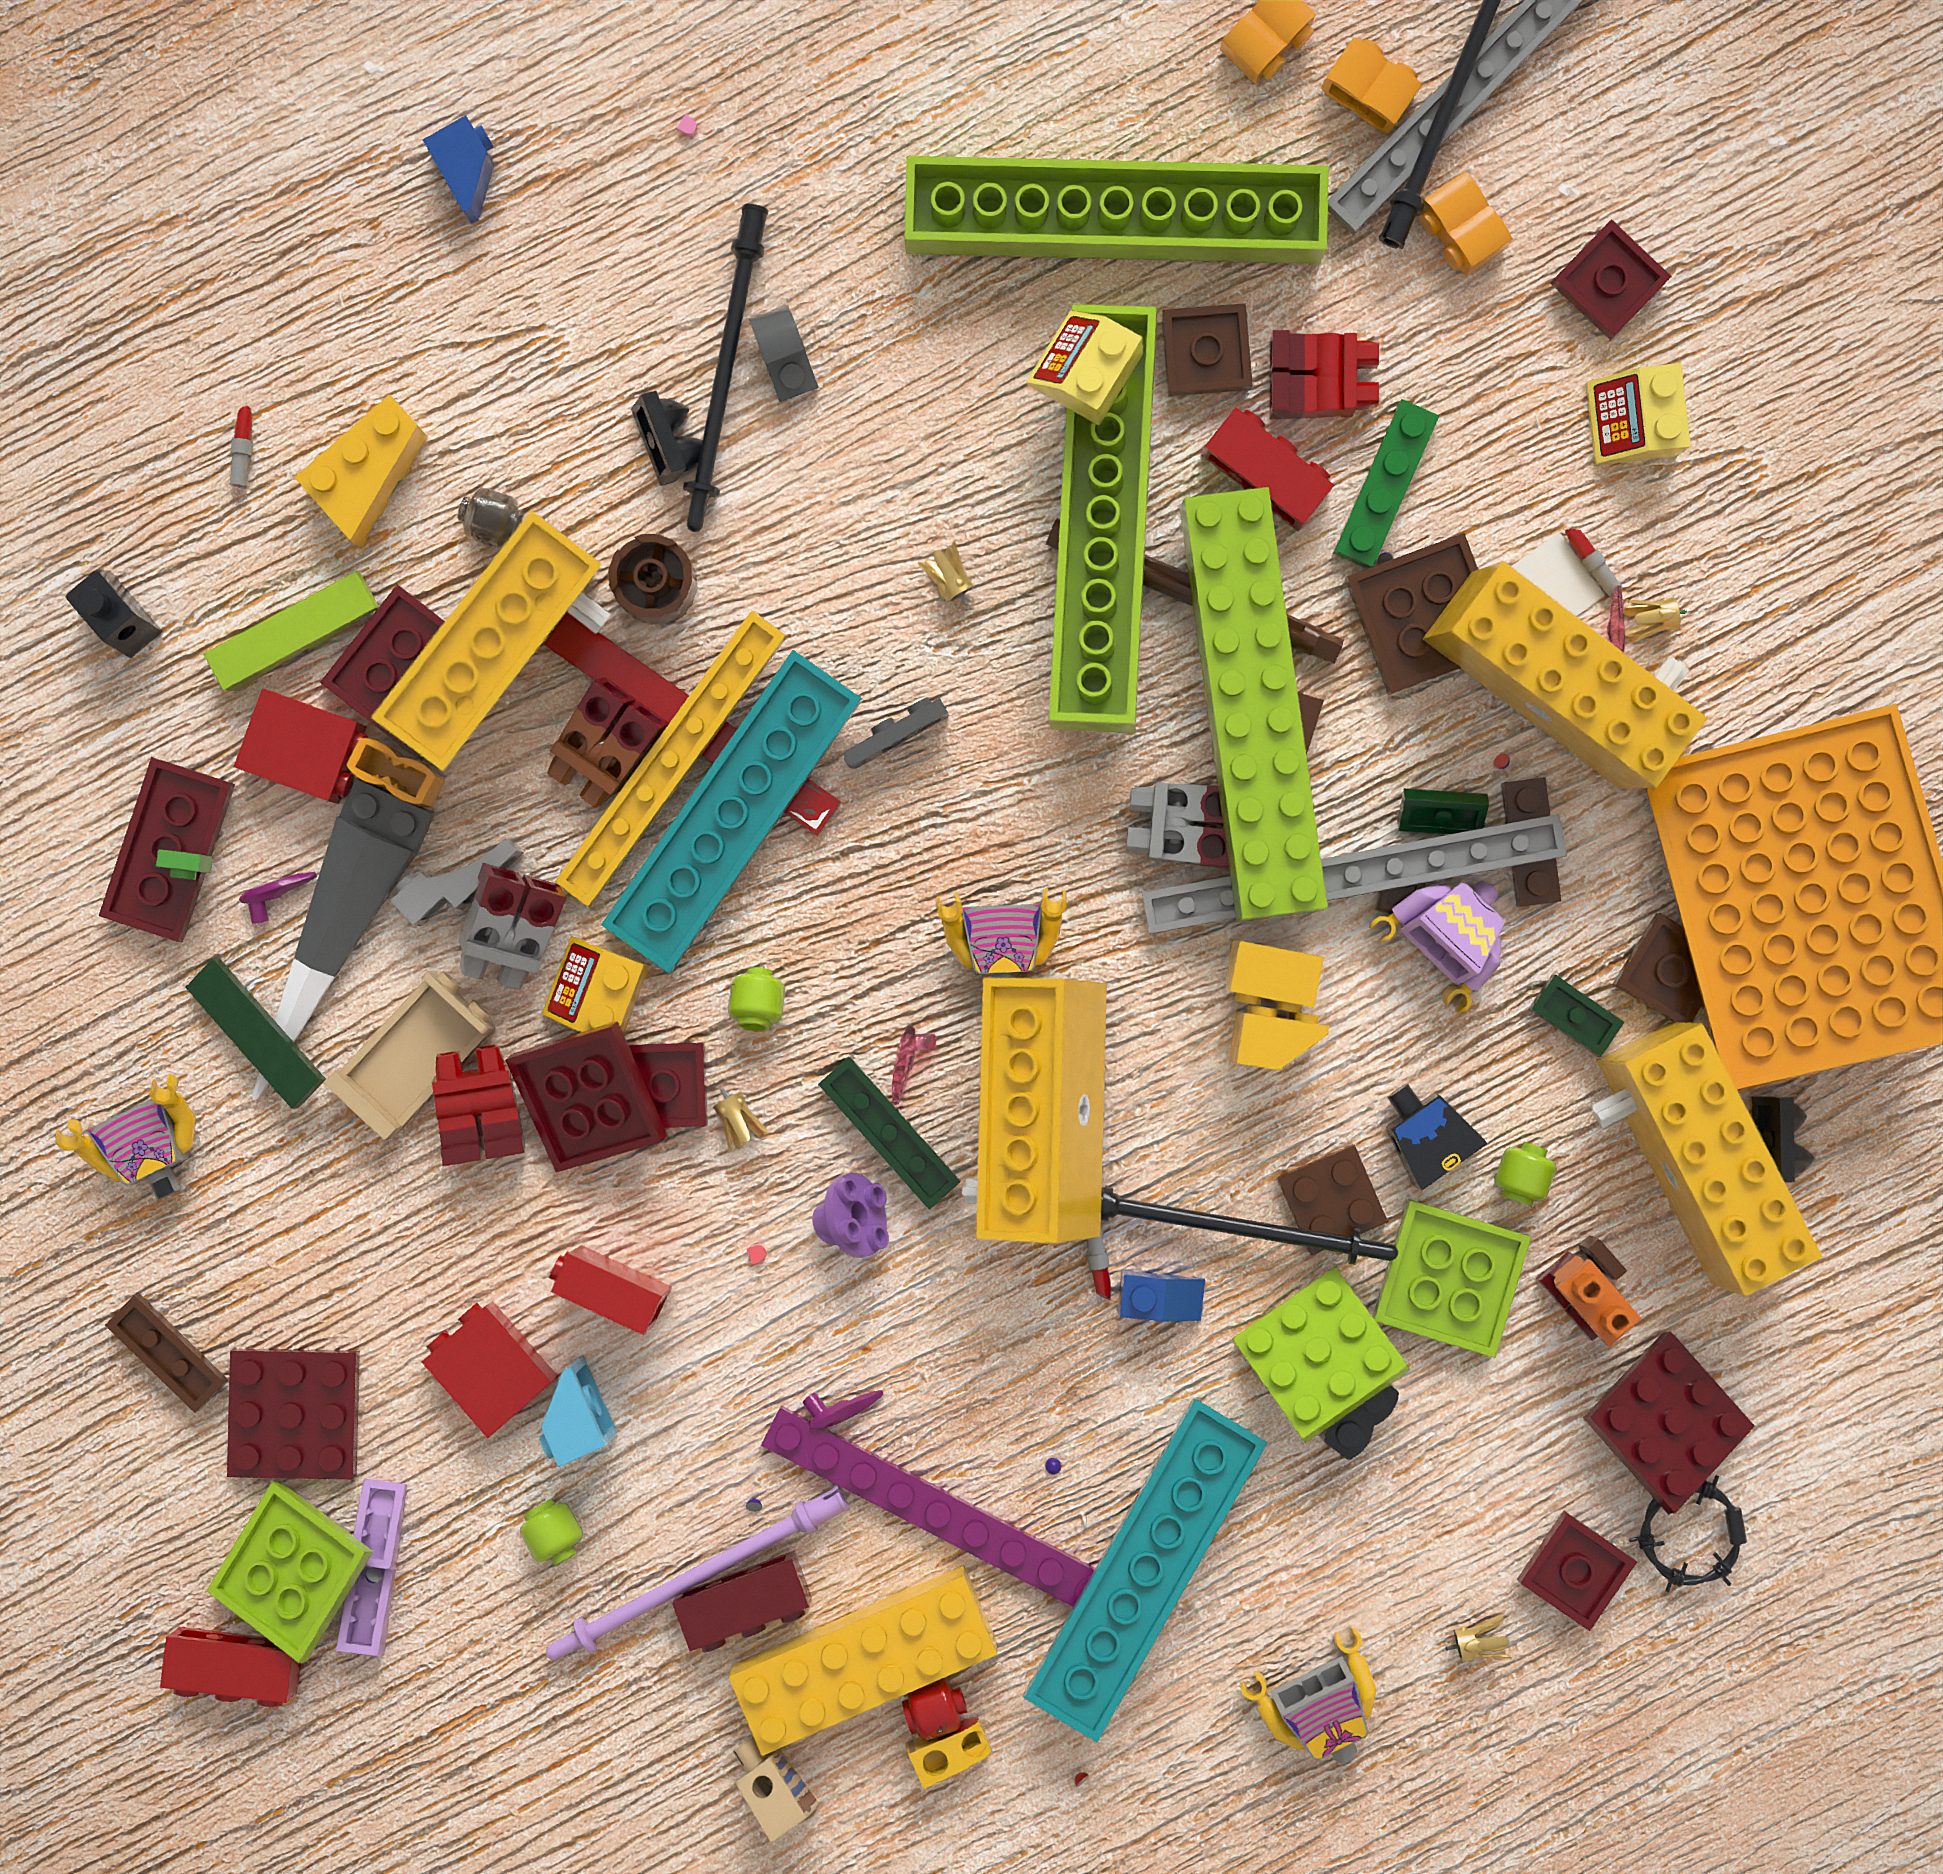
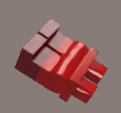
[1269,330,1379,420]
[432,1044,526,1166]

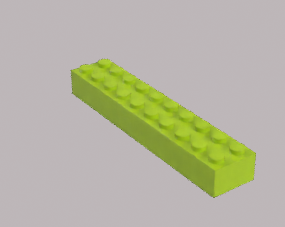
[905,156,1329,264]
[1049,304,1157,733]
[1180,487,1328,923]

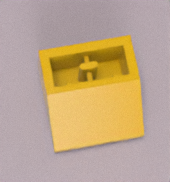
[1228,1005,1329,1070]

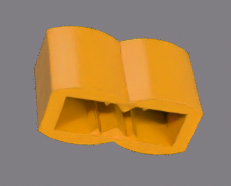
[1219,0,1316,84]
[1321,37,1422,135]
[1419,172,1513,276]
[346,738,446,807]

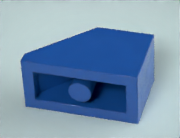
[422,115,494,224]
[1117,1270,1205,1322]

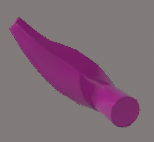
[239,872,317,924]
[803,1390,884,1429]

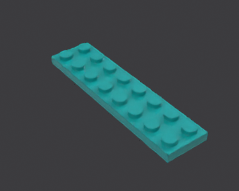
[601,650,863,973]
[1022,1398,1268,1743]

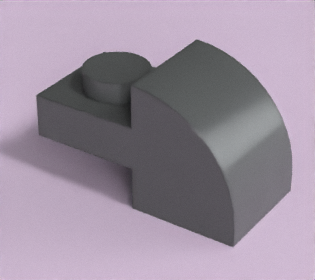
[749,304,819,402]

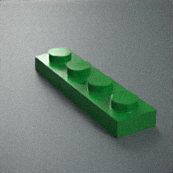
[1333,399,1440,569]

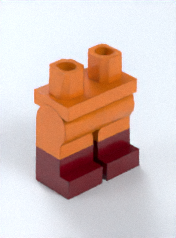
[1536,1251,1642,1347]

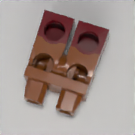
[547,677,669,808]

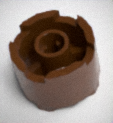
[608,534,698,625]

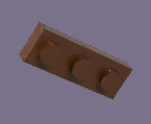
[1501,777,1562,907]
[105,1293,229,1413]

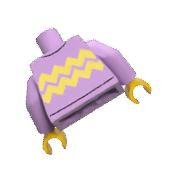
[1369,881,1504,1013]

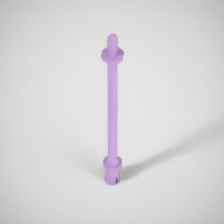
[546,1485,850,1661]

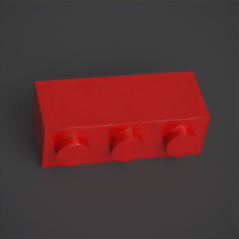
[1201,407,1334,532]
[160,1626,301,1707]

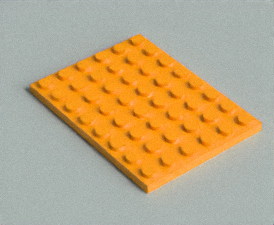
[1645,703,1943,1091]

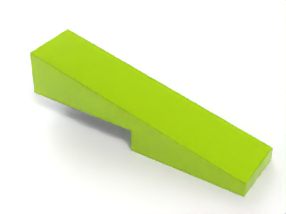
[203,571,379,691]

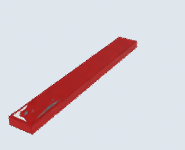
[544,612,841,836]

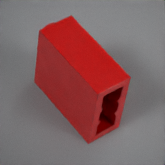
[233,688,368,804]
[549,1245,672,1335]
[421,1301,558,1438]

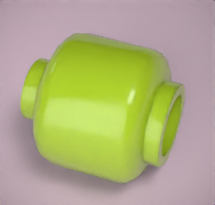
[728,967,785,1032]
[1494,1141,1557,1207]
[520,1499,583,1566]

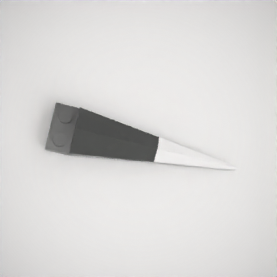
[252,778,435,1100]

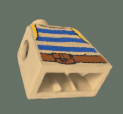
[733,1737,819,1843]

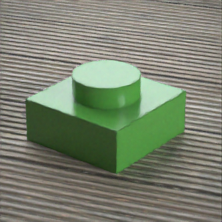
[156,849,213,880]

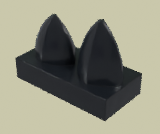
[631,391,702,486]
[1752,1096,1815,1182]

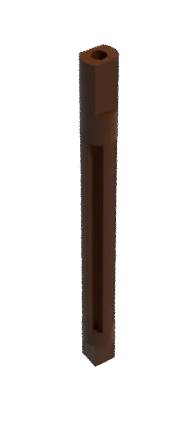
[1045,518,1344,664]

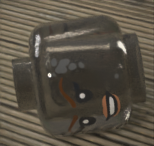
[458,488,524,548]

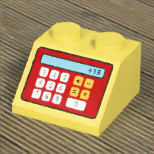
[1026,311,1143,426]
[1586,363,1691,466]

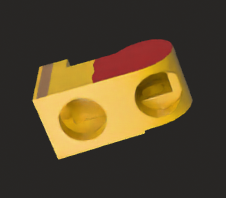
[905,1717,992,1789]

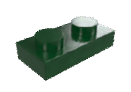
[1397,788,1489,834]
[1528,975,1625,1057]

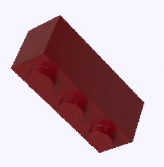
[672,1550,812,1653]

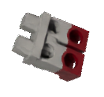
[1126,782,1230,870]
[458,863,567,990]

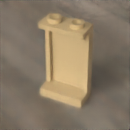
[323,971,496,1141]

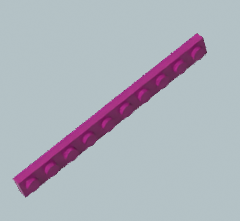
[761,1406,1095,1607]

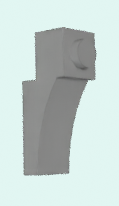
[390,838,524,926]

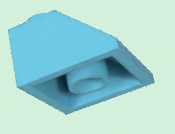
[540,1355,617,1467]

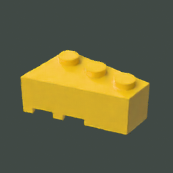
[294,394,428,549]

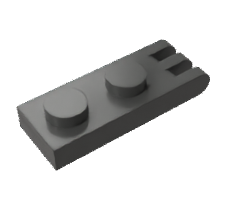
[844,697,948,769]

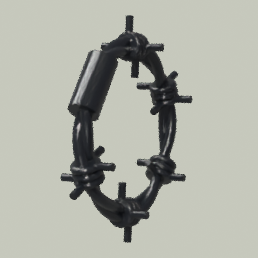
[1629,1475,1747,1593]

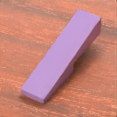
[336,1479,407,1656]

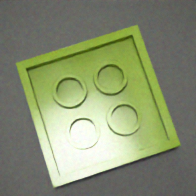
[1372,1199,1531,1358]
[1232,1267,1411,1444]
[206,1482,374,1663]

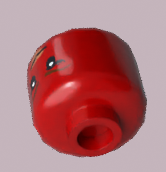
[902,1678,968,1741]

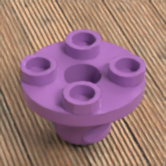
[812,1173,889,1258]

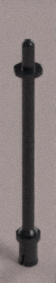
[1378,0,1501,249]
[683,203,769,532]
[1101,1187,1398,1265]

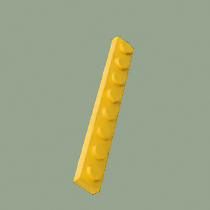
[555,610,788,907]

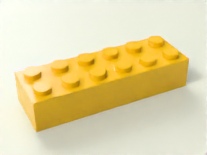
[729,1565,997,1756]

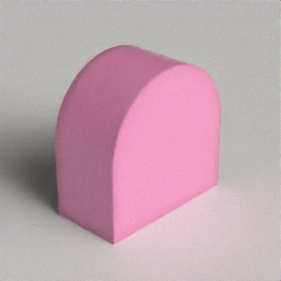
[677,114,697,136]

